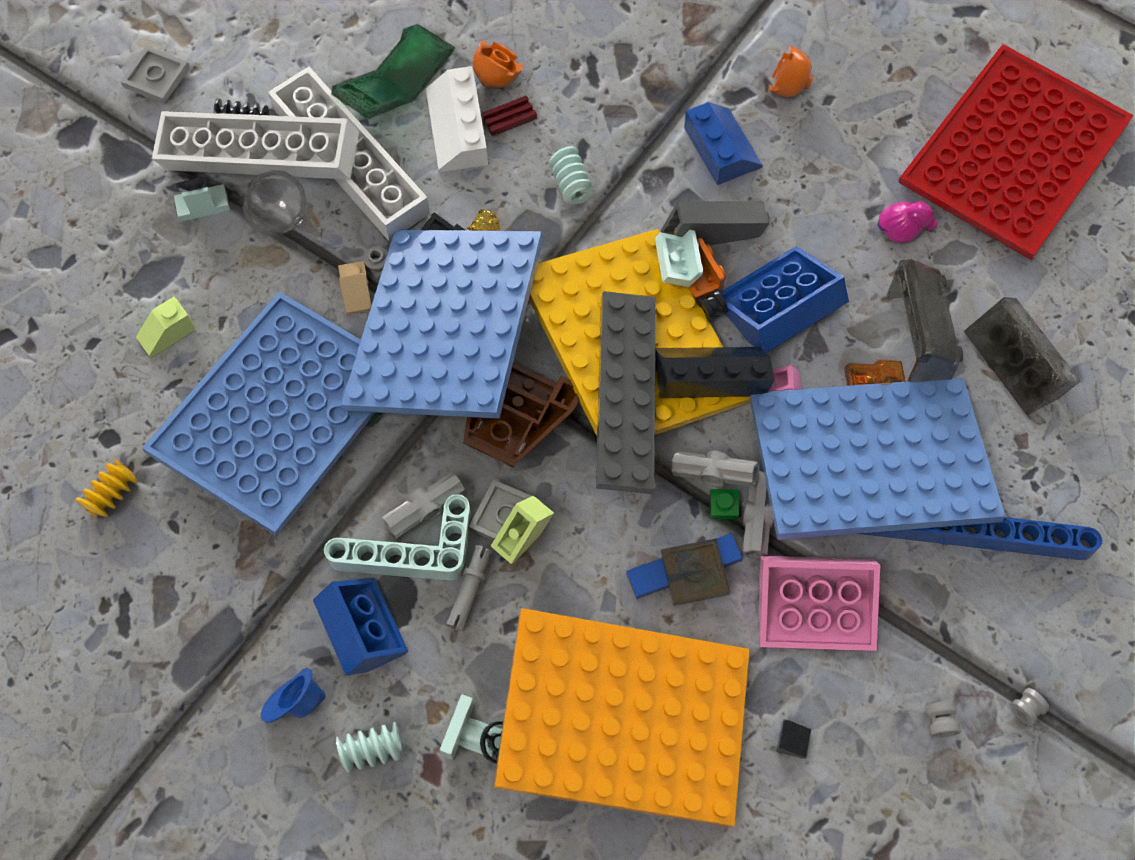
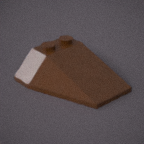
[463,363,579,468]

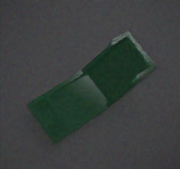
[331,24,455,119]

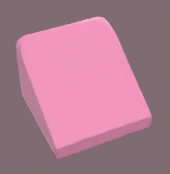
[769,365,802,392]

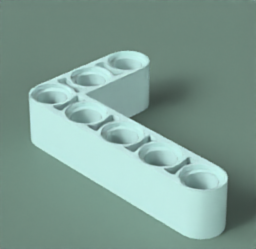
[324,494,471,581]

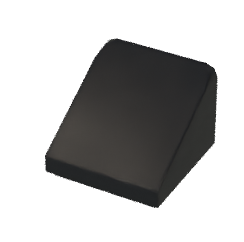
[776,719,811,759]

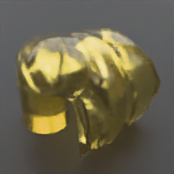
[467,209,500,231]

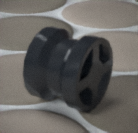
[696,290,728,322]

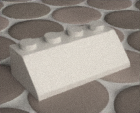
[426,66,488,172]

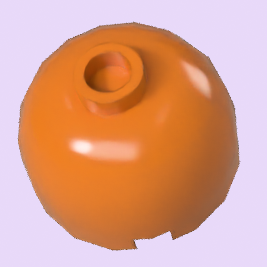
[473,40,523,88]
[768,46,814,97]

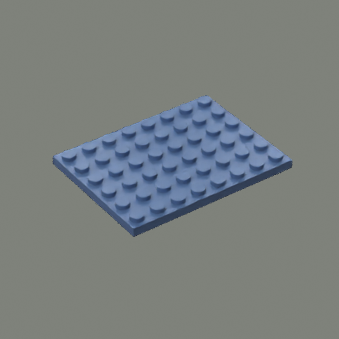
[341,230,544,418]
[142,292,376,537]
[750,378,1005,540]

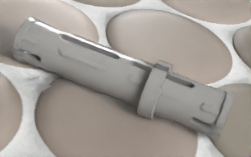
[446,545,492,631]

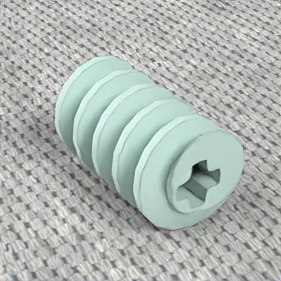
[549,146,594,205]
[336,722,402,773]

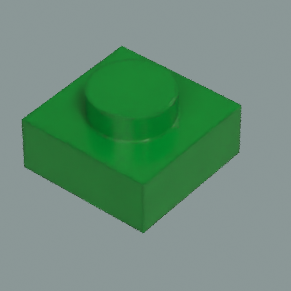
[710,489,739,520]

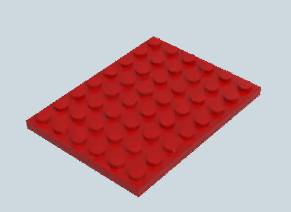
[898,44,1134,260]

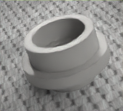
[363,246,388,272]

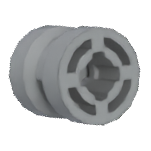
[925,701,961,738]

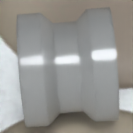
[1010,688,1049,726]

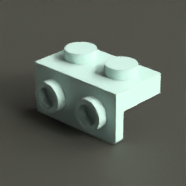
[655,230,703,287]

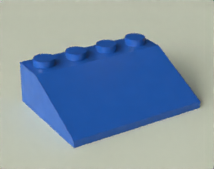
[720,246,849,353]

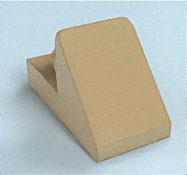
[338,261,372,315]

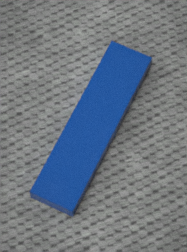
[626,533,742,599]

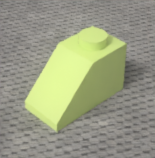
[136,296,196,358]
[491,496,554,564]

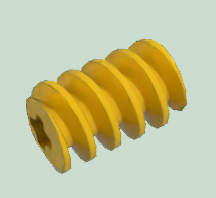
[75,458,138,519]

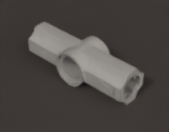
[672,451,759,487]
[382,472,466,539]
[742,472,773,559]

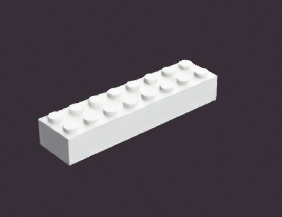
[268,67,430,241]
[152,111,359,180]

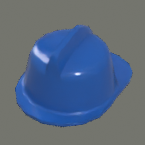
[261,668,326,723]

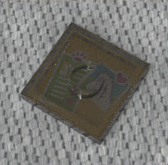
[660,538,730,606]

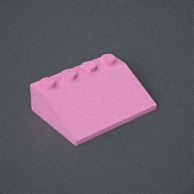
[759,556,880,651]

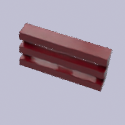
[482,95,537,136]

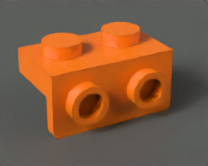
[688,238,726,300]

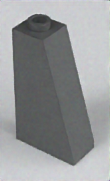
[661,201,769,245]

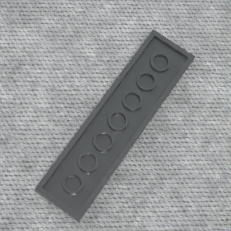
[596,291,656,494]

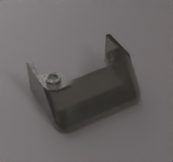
[887,259,963,383]

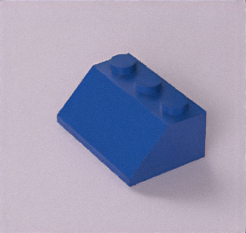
[684,102,763,185]
[313,577,409,676]

